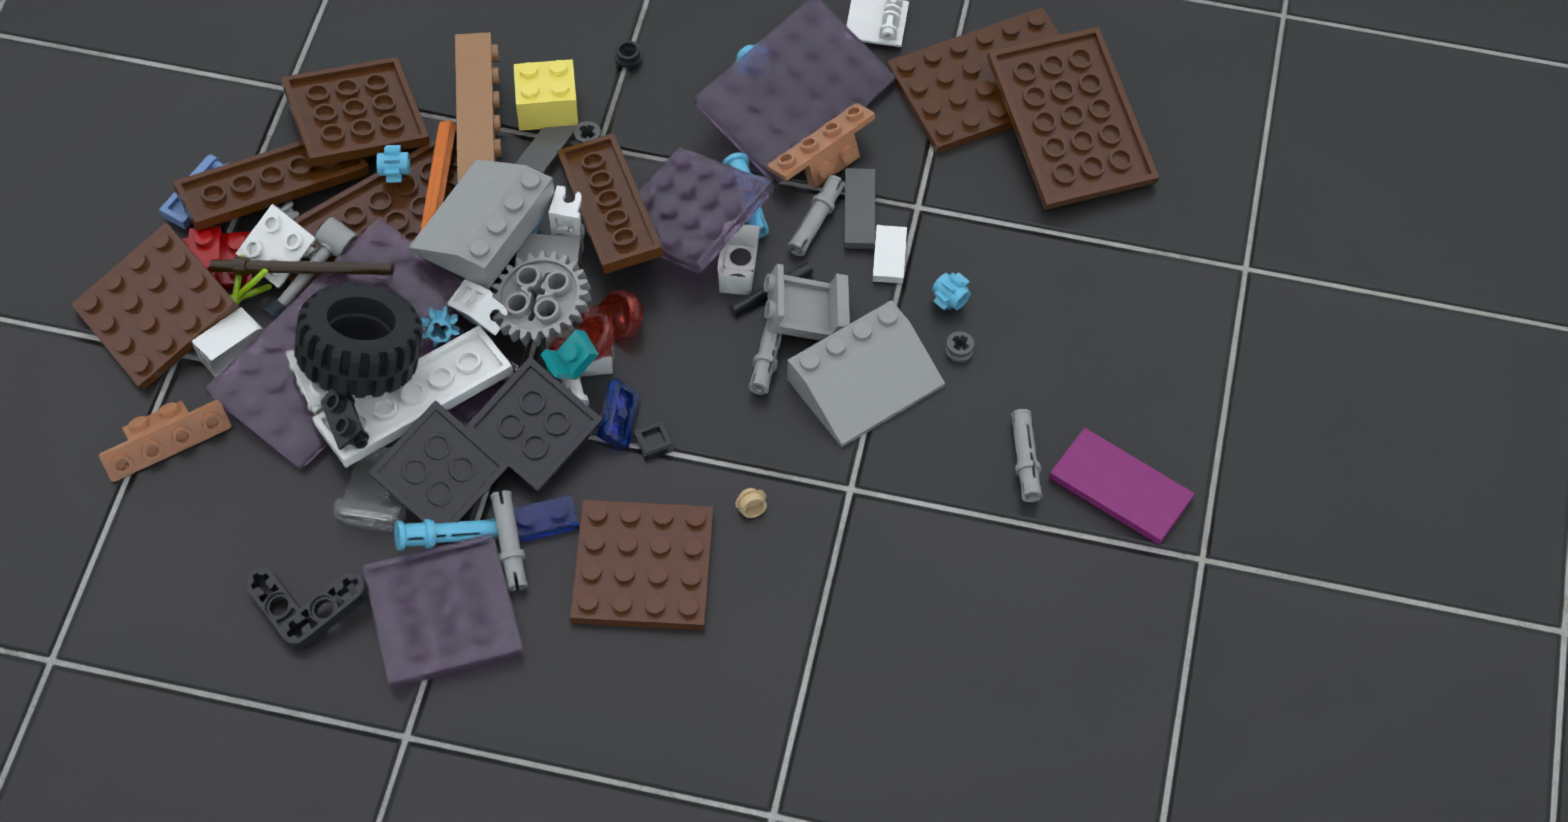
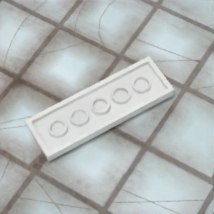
[312,325,514,468]

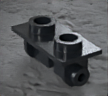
[320,391,369,450]

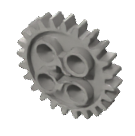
[491,250,592,347]

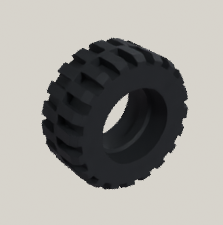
[294,282,423,398]

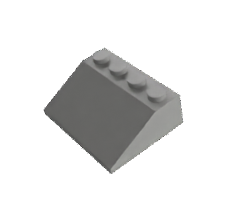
[408,159,554,290]
[787,300,945,448]

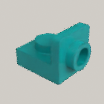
[541,330,599,380]

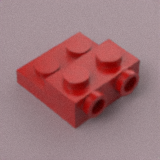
[182,226,255,291]

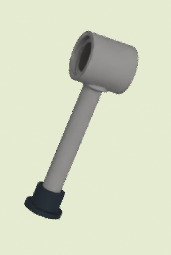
[261,217,359,325]

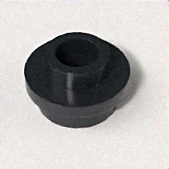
[614,40,643,68]

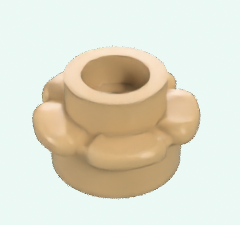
[735,488,767,518]

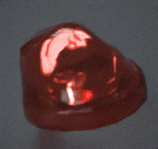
[581,290,644,339]
[548,313,615,361]

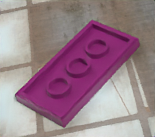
[1049,427,1195,545]

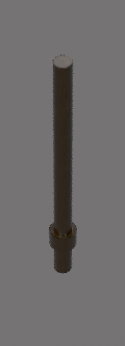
[210,257,394,276]

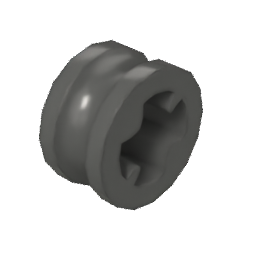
[574,121,601,144]
[945,331,975,363]

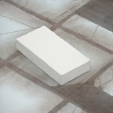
[872,225,907,284]

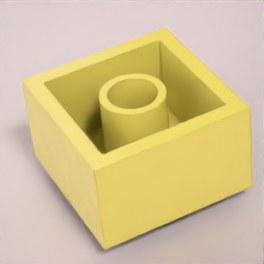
[514,59,578,131]

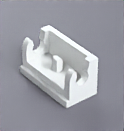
[548,185,585,253]
[447,279,508,336]

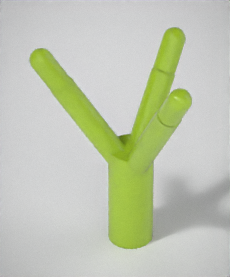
[230,255,272,305]

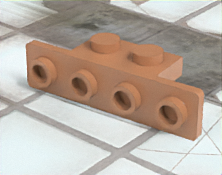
[768,103,875,188]
[99,400,231,482]

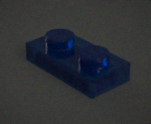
[597,378,640,450]
[513,495,579,543]

